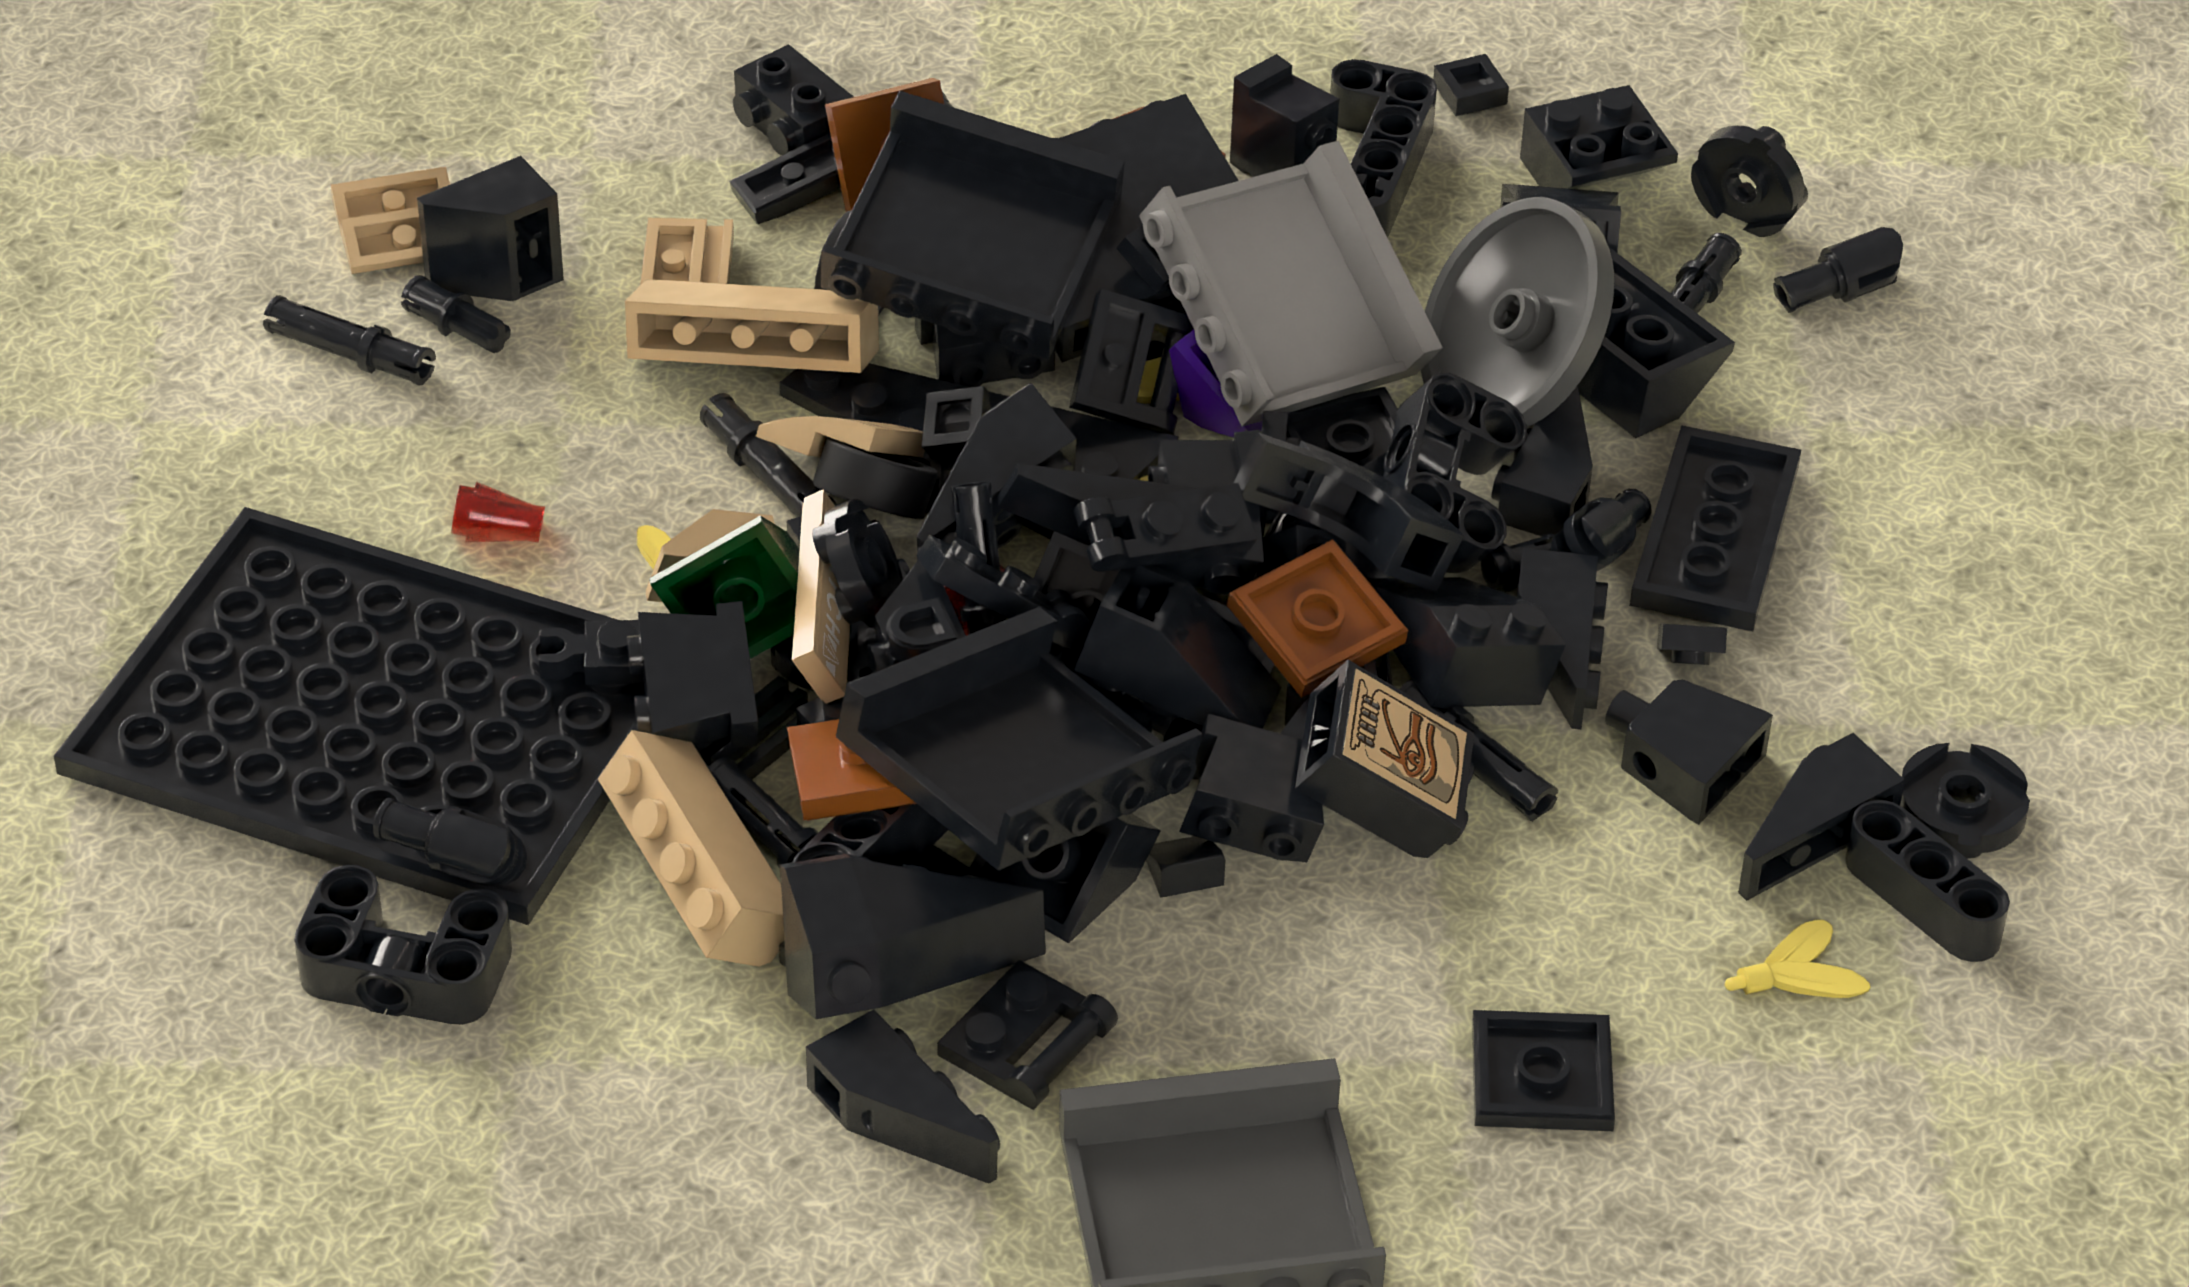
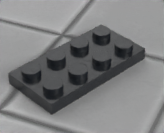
[1629,425,1802,632]

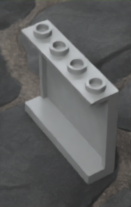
[1139,141,1443,427]

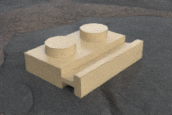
[640,218,734,285]

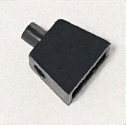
[1605,679,1773,825]

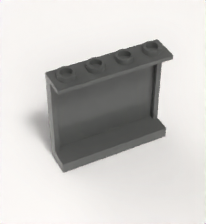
[1059,1058,1386,1287]

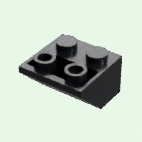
[1520,85,1678,189]
[417,156,564,301]

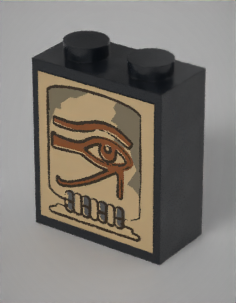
[1295,660,1475,858]

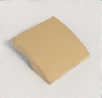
[331,166,450,274]
[756,416,925,457]

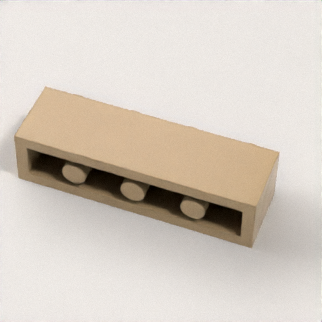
[625,279,879,373]
[598,730,784,967]

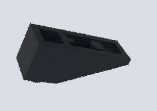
[1738,733,1905,901]

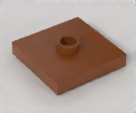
[825,78,944,212]
[1227,540,1408,698]
[787,719,917,821]

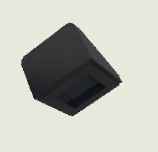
[1146,836,1226,898]

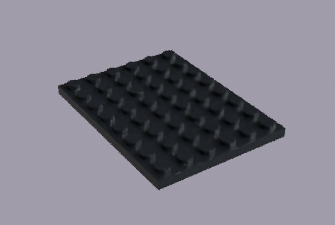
[54,507,645,925]

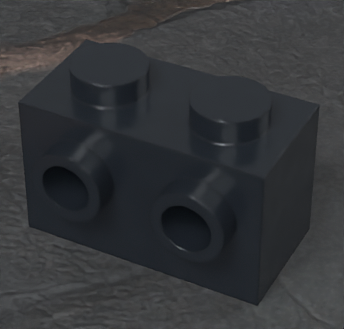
[733,44,854,155]

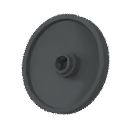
[1421,197,1614,427]

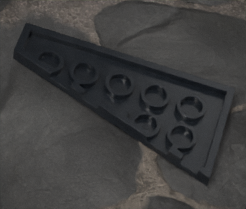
[779,363,1179,539]

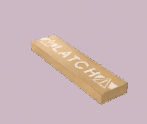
[792,489,850,704]

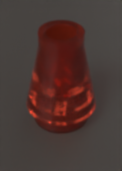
[451,481,545,543]

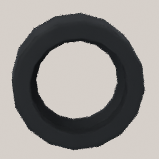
[813,437,938,519]

